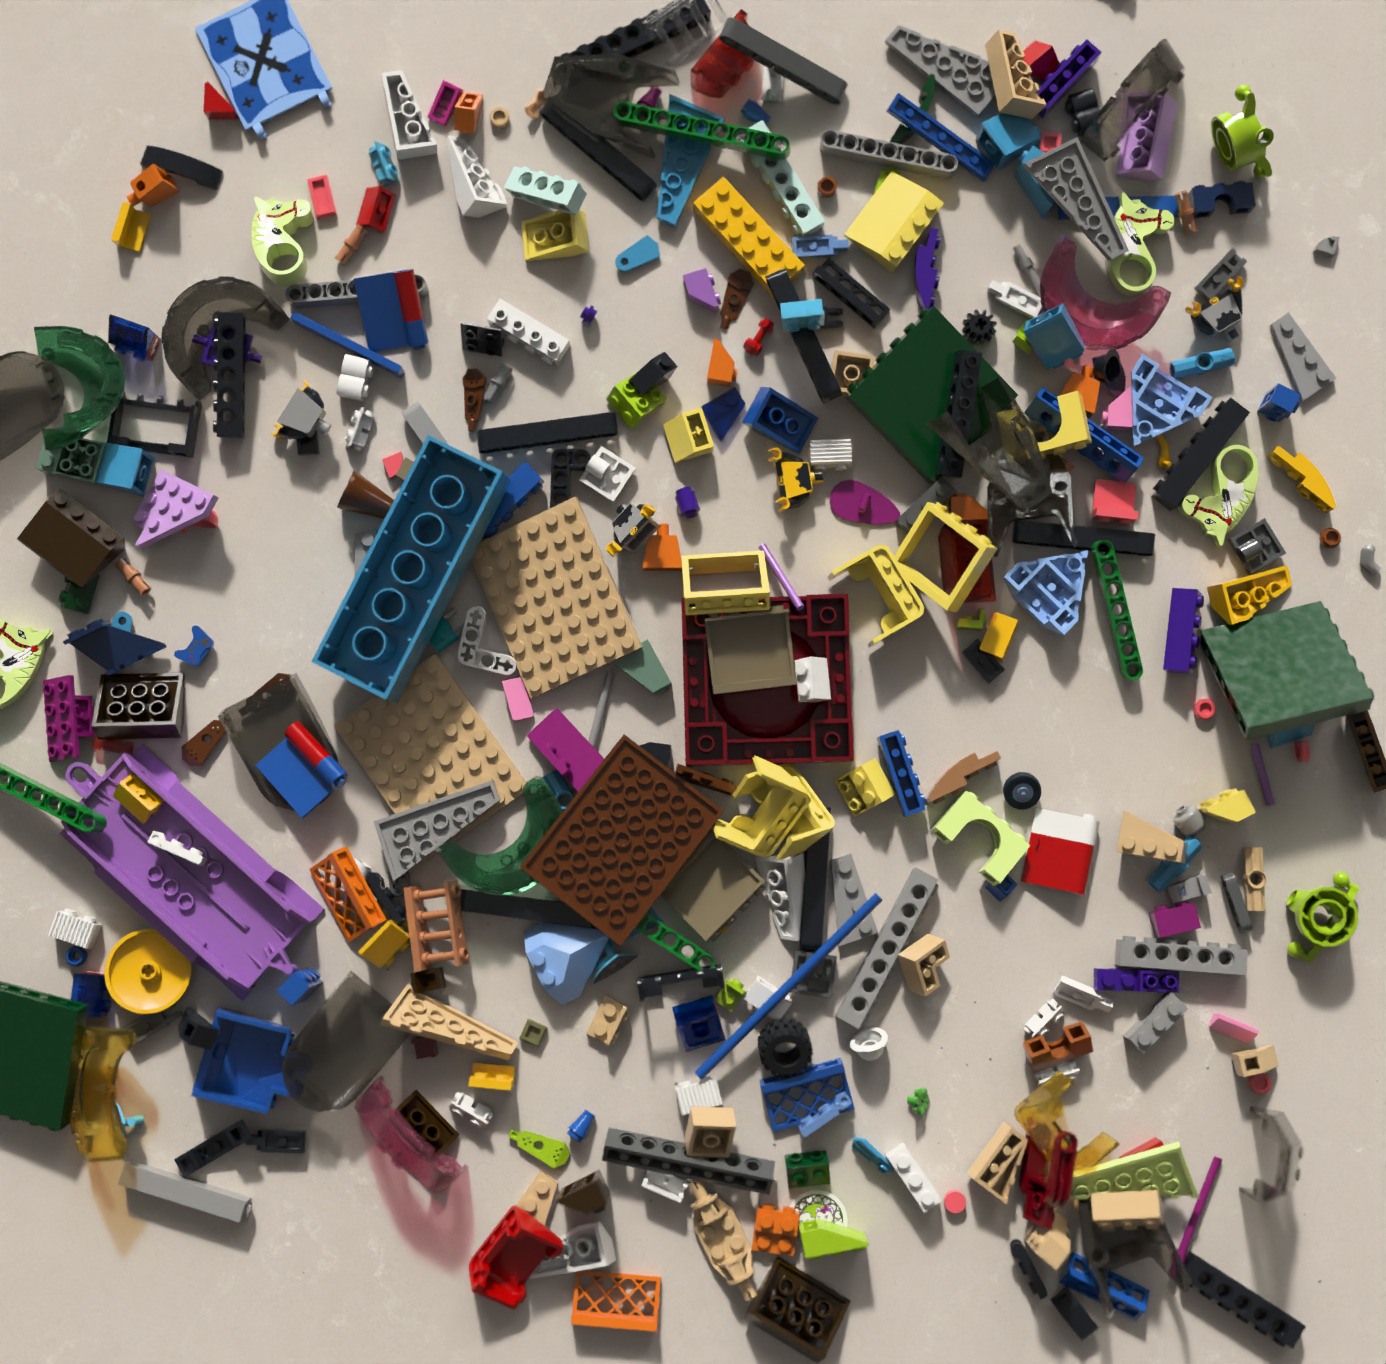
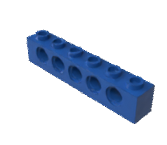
[1024,387,1144,484]

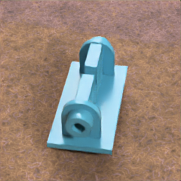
[369,141,400,187]

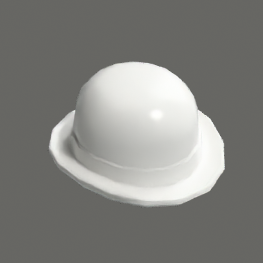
[850,1027,888,1061]

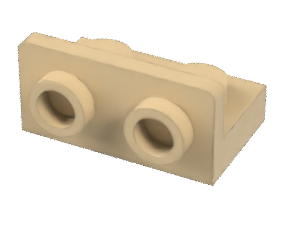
[586,995,629,1046]

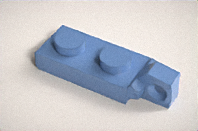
[792,235,849,259]
[798,1091,852,1137]

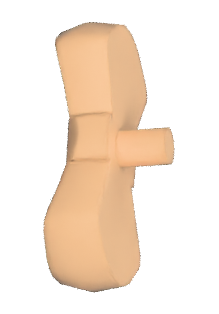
[525,90,550,119]

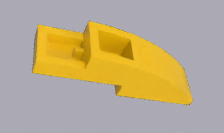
[1267,445,1336,513]

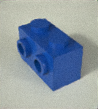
[1257,383,1301,422]

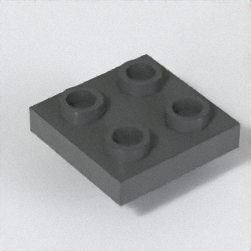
[1228,518,1286,575]
[790,950,837,998]

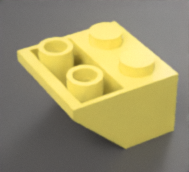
[663,408,714,463]
[834,758,896,817]
[1198,788,1256,823]

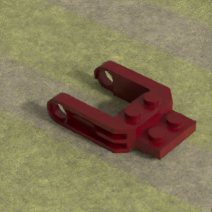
[1019,1120,1078,1229]

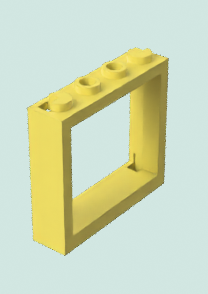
[894,502,997,612]
[682,551,770,615]

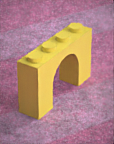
[997,391,1092,466]

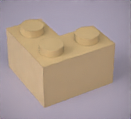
[898,934,950,997]

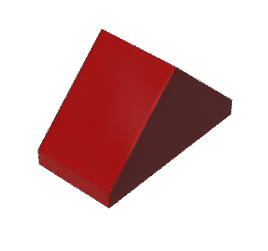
[203,81,239,120]

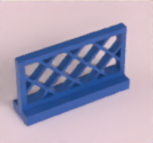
[760,1058,855,1132]

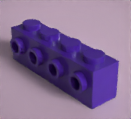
[1038,39,1102,119]
[1163,588,1204,674]

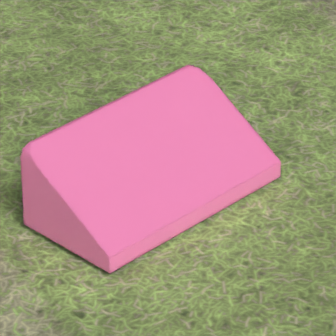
[502,677,534,722]
[1209,1013,1259,1043]

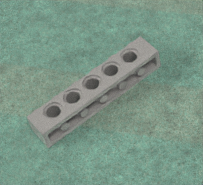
[1115,936,1248,975]

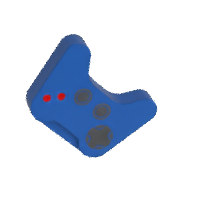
[174,625,214,666]

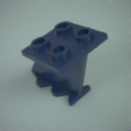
[63,619,167,676]

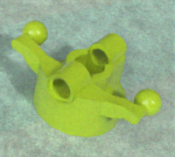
[1211,84,1274,178]
[1286,872,1360,963]

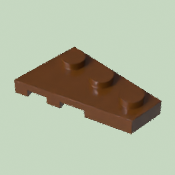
[675,764,737,797]

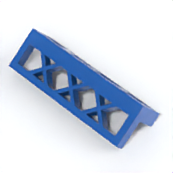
[1059,1252,1150,1321]

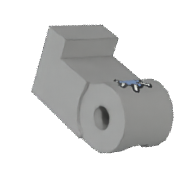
[1167,875,1212,903]

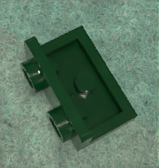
[58,574,100,614]
[785,1150,831,1189]

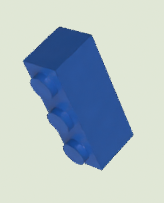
[277,968,323,1006]

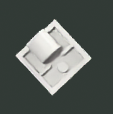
[579,446,636,503]

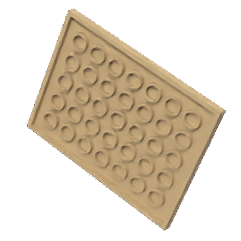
[471,496,643,699]
[333,654,530,861]

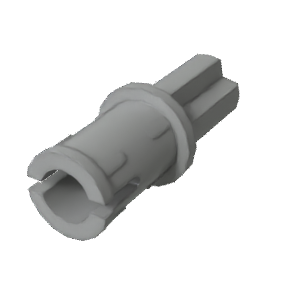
[483,363,513,403]

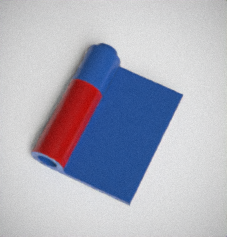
[353,269,429,351]
[255,721,348,819]

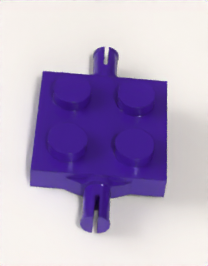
[192,323,263,373]

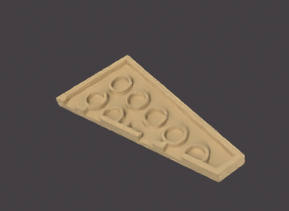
[380,984,518,1060]

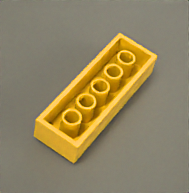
[693,176,805,299]

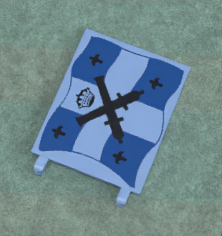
[195,0,333,140]

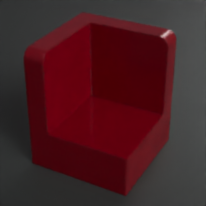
[411,1036,439,1059]

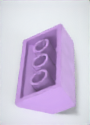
[1115,93,1178,182]

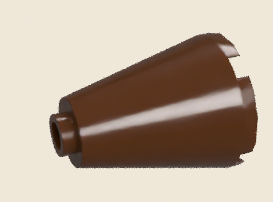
[337,471,394,519]

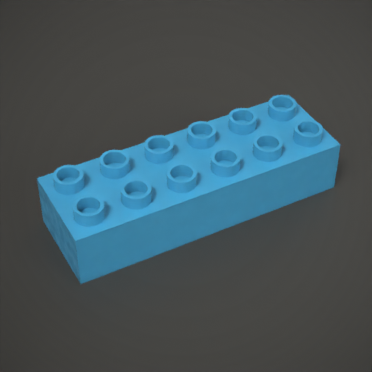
[311,435,511,703]

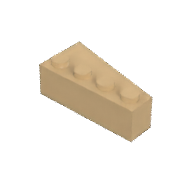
[985,29,1046,119]

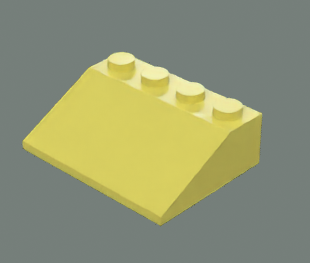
[844,171,944,273]

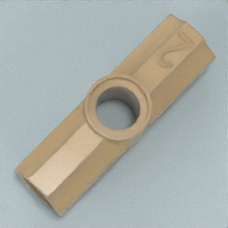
[1242,847,1267,911]

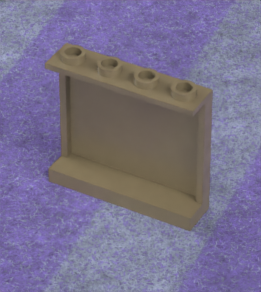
[704,605,798,694]
[660,828,767,943]

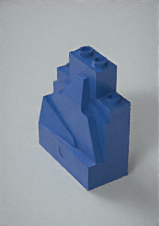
[191,1006,314,1114]

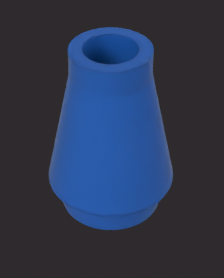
[740,98,771,125]
[567,1110,596,1143]

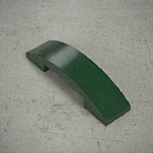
[890,73,935,144]

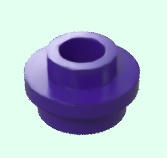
[580,305,597,325]

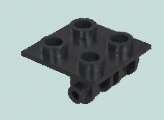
[460,322,505,357]

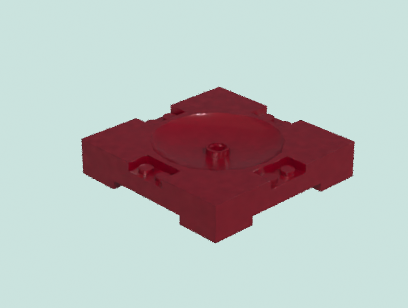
[681,594,854,767]

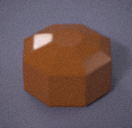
[817,177,837,198]

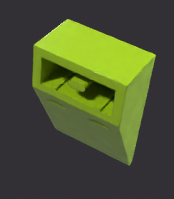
[798,1218,869,1260]

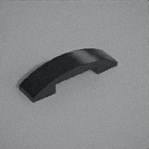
[140,145,223,190]
[174,1119,253,1178]

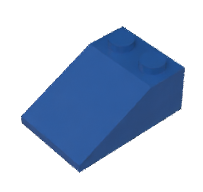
[742,387,818,454]

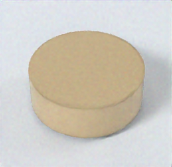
[489,107,510,129]

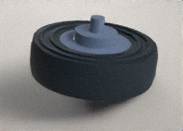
[1003,772,1041,810]

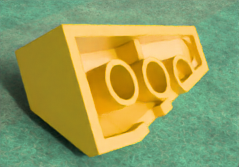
[1207,565,1292,625]

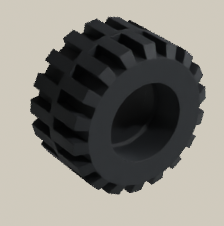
[758,1018,813,1077]

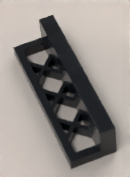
[813,258,890,328]

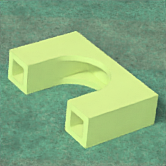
[931,791,1030,886]

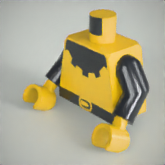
[768,448,823,512]

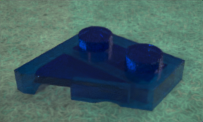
[700,387,746,442]

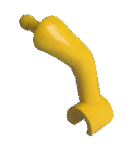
[1155,433,1171,468]

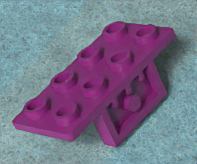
[43,675,95,762]
[527,708,604,792]

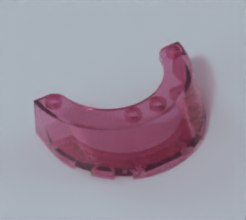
[1040,235,1171,351]
[354,1076,468,1193]

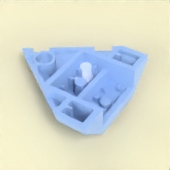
[1131,354,1212,446]
[1003,550,1088,636]
[524,921,609,1005]

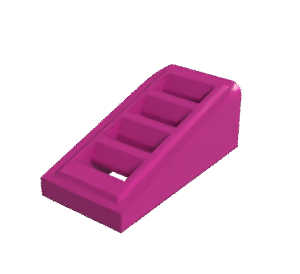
[427,80,464,127]

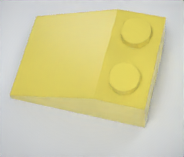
[521,209,589,261]

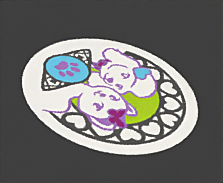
[790,1190,848,1249]

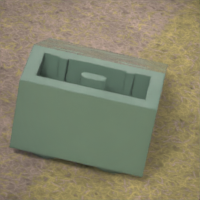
[36,429,106,483]

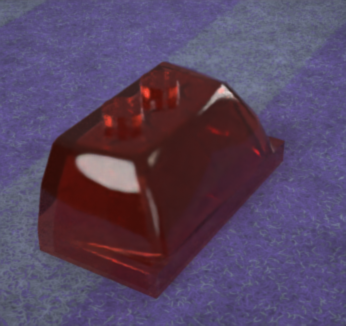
[690,9,754,98]
[938,519,996,604]

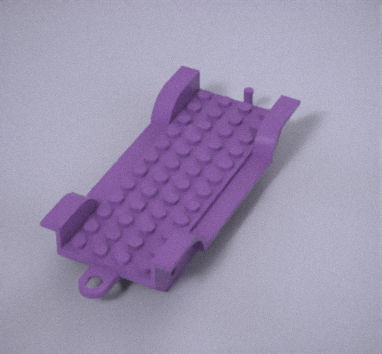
[59,744,324,1001]

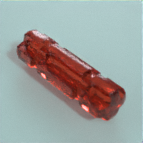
[92,737,134,754]

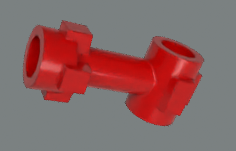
[743,318,775,356]

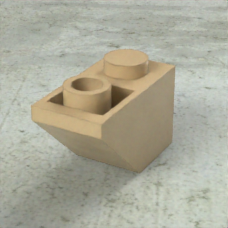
[1231,1044,1279,1077]

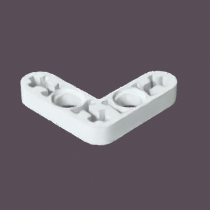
[458,606,517,675]

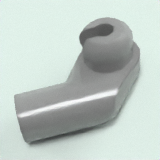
[1360,544,1381,575]

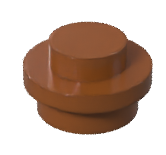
[1319,528,1341,549]

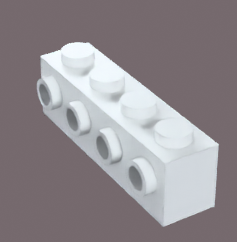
[487,299,571,366]

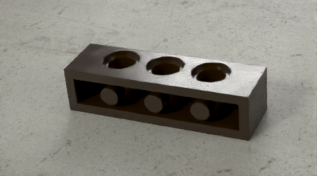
[1346,710,1386,793]

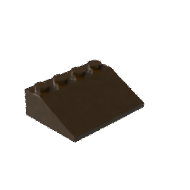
[17,488,125,589]
[91,672,184,740]
[743,1256,851,1363]

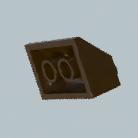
[380,1089,460,1171]
[557,1169,610,1215]

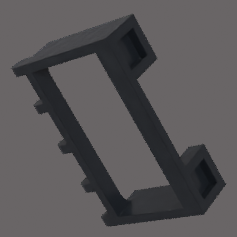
[107,391,202,458]
[636,964,725,1002]

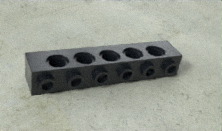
[213,312,246,439]
[935,349,983,478]
[1178,1251,1306,1349]

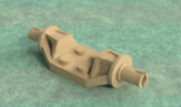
[688,1180,757,1301]

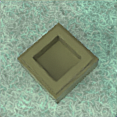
[519,1018,547,1047]

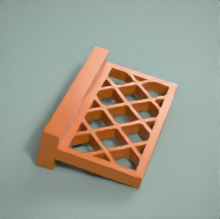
[309,846,386,942]
[571,1270,661,1332]

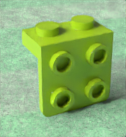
[606,373,667,429]

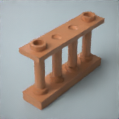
[403,880,469,972]

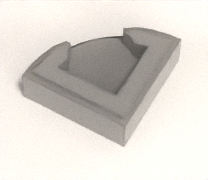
[1313,236,1340,258]

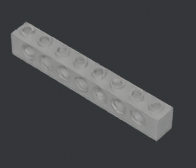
[835,867,939,1029]

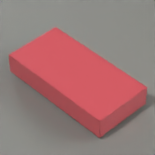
[307,175,337,220]

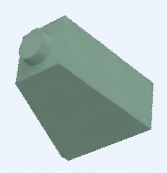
[612,639,672,695]

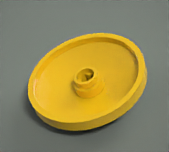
[104,928,192,1014]

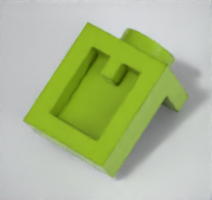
[1012,321,1033,354]
[955,608,987,631]
[714,978,746,1012]

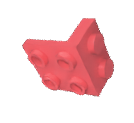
[1091,479,1138,526]

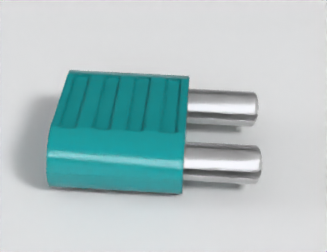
[430,607,464,653]

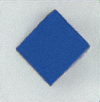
[985,874,1017,902]

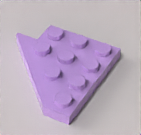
[131,470,219,549]

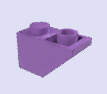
[683,268,721,313]

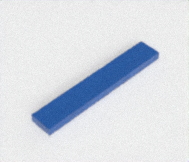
[886,93,996,182]
[1057,196,1179,220]
[290,312,404,378]

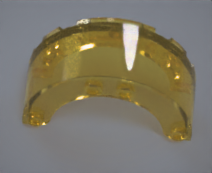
[70,1026,136,1162]

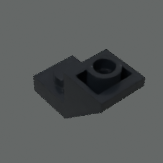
[1050,1286,1099,1341]

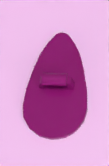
[830,480,901,525]

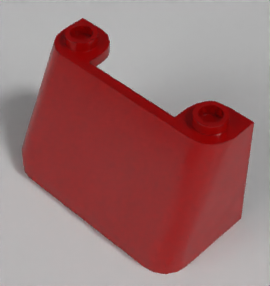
[469,1205,564,1310]

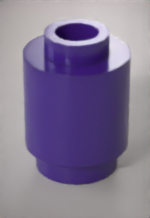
[675,487,700,519]

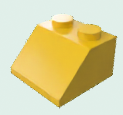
[358,920,411,968]

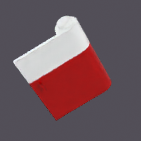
[1021,808,1100,895]

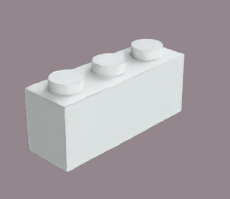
[886,1142,942,1213]

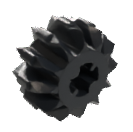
[962,309,997,345]

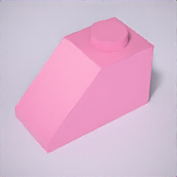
[1101,387,1133,432]

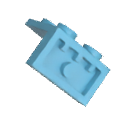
[780,299,825,332]

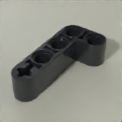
[550,448,591,508]

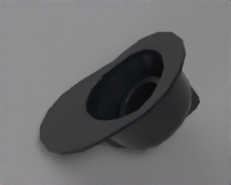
[1092,349,1126,397]

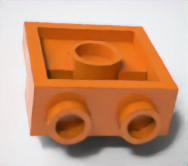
[752,1203,800,1256]

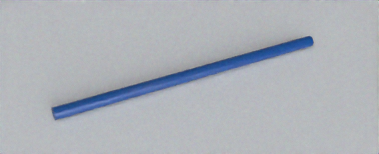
[695,893,883,1080]

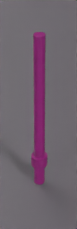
[1168,1156,1222,1280]

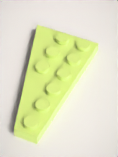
[1070,1142,1199,1199]

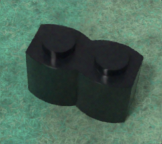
[1065,88,1105,137]

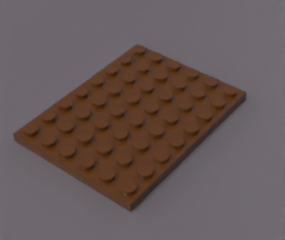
[519,734,724,946]

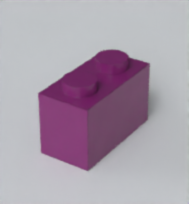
[1149,900,1201,938]

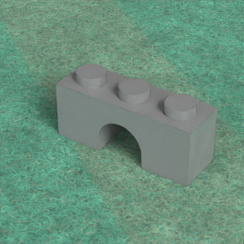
[1123,992,1188,1054]

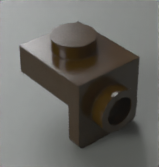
[410,967,446,994]

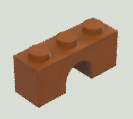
[1023,1021,1093,1073]

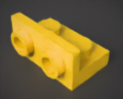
[468,1062,515,1090]

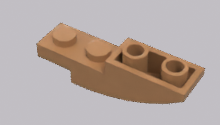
[926,751,1001,804]

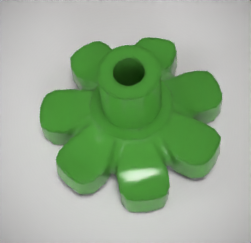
[907,1088,929,1116]

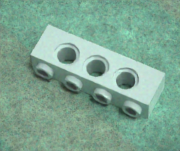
[504,166,587,215]

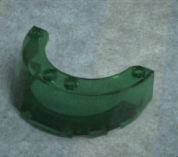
[34,326,125,450]
[434,776,563,896]

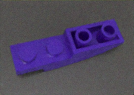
[914,228,941,311]
[1094,968,1179,993]

